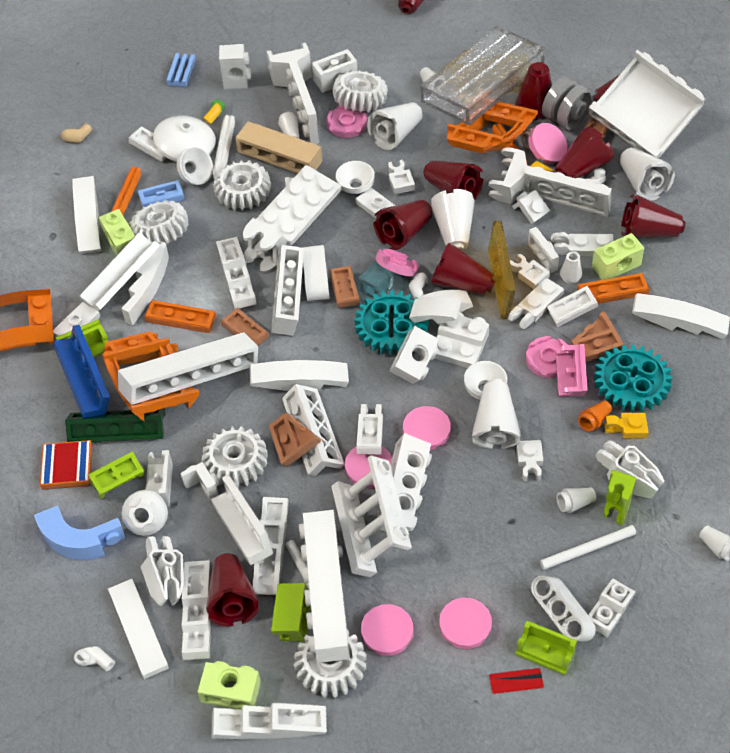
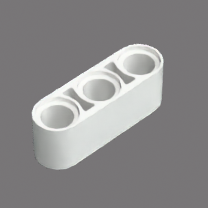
[302,245,330,301]
[531,576,596,642]

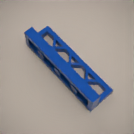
[53,325,110,418]

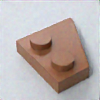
[571,312,624,362]
[268,412,321,467]

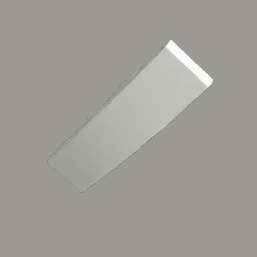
[72,176,101,254]
[216,237,257,309]
[121,242,169,326]
[632,293,730,340]
[250,360,349,391]
[253,497,289,596]
[182,560,211,660]
[212,703,327,739]

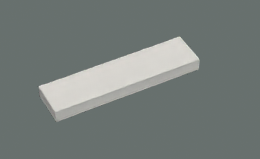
[108,579,169,679]

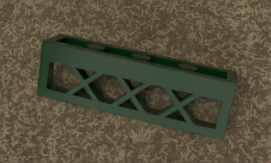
[65,408,165,442]

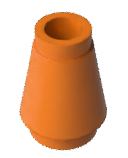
[578,400,612,432]

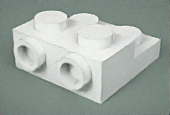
[434,312,489,368]

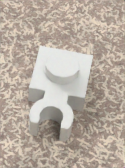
[388,160,415,194]
[509,254,550,289]
[516,440,543,481]

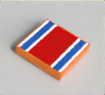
[40,440,92,489]

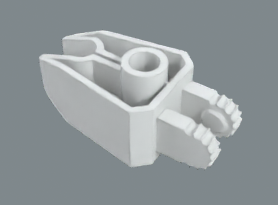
[596,440,664,498]
[140,537,184,606]

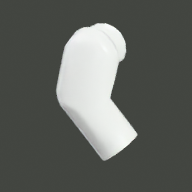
[584,168,606,184]
[409,273,429,299]
[74,646,115,671]

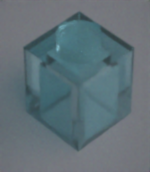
[359,260,394,298]

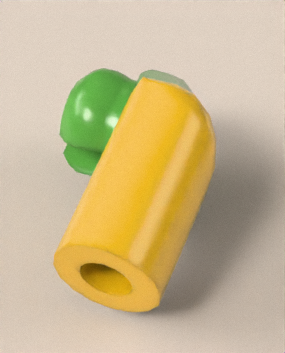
[203,99,225,125]

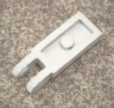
[551,232,613,257]
[508,278,564,329]
[357,404,383,454]

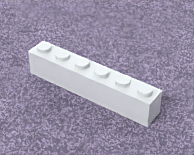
[118,332,258,405]
[299,510,350,663]

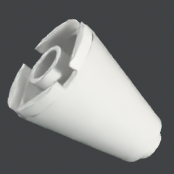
[367,102,423,150]
[619,148,675,201]
[431,189,475,251]
[472,379,521,449]

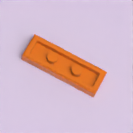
[577,273,650,304]
[144,300,216,333]

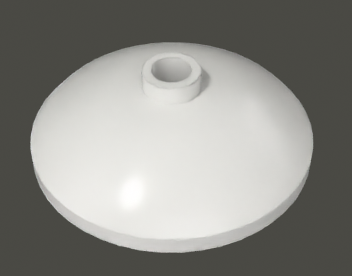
[153,116,216,163]

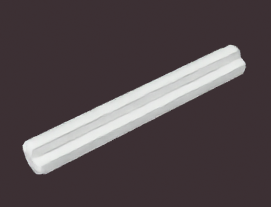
[213,115,235,179]

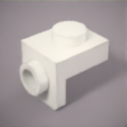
[512,189,550,224]
[181,462,219,500]

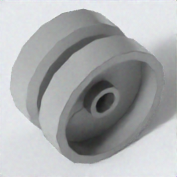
[542,76,593,131]

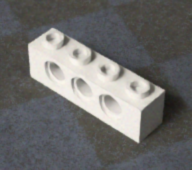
[271,245,304,336]
[377,433,432,532]

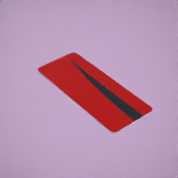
[489,668,544,694]

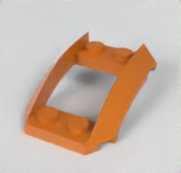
[447,98,538,154]
[0,289,54,352]
[102,331,199,421]

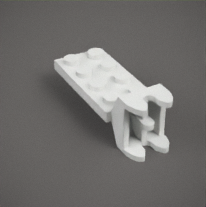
[266,43,319,144]
[488,148,612,217]
[243,165,341,274]

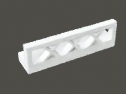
[78,232,160,311]
[282,384,345,476]
[211,474,273,565]

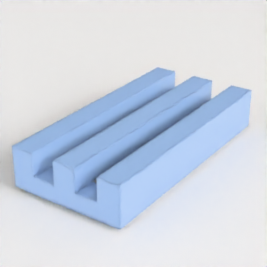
[166,53,196,87]
[138,180,185,207]

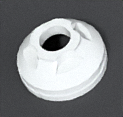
[177,146,213,185]
[336,161,374,194]
[464,361,507,400]
[122,490,168,536]

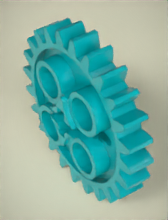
[354,290,429,356]
[594,344,673,413]

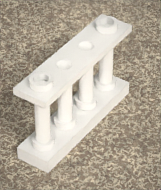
[331,455,412,578]

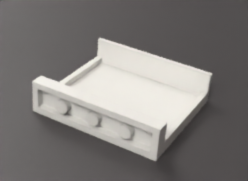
[589,50,705,158]

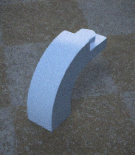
[34,505,126,560]

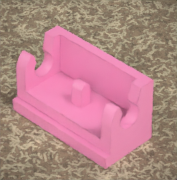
[556,344,587,397]

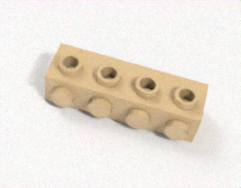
[235,121,322,173]

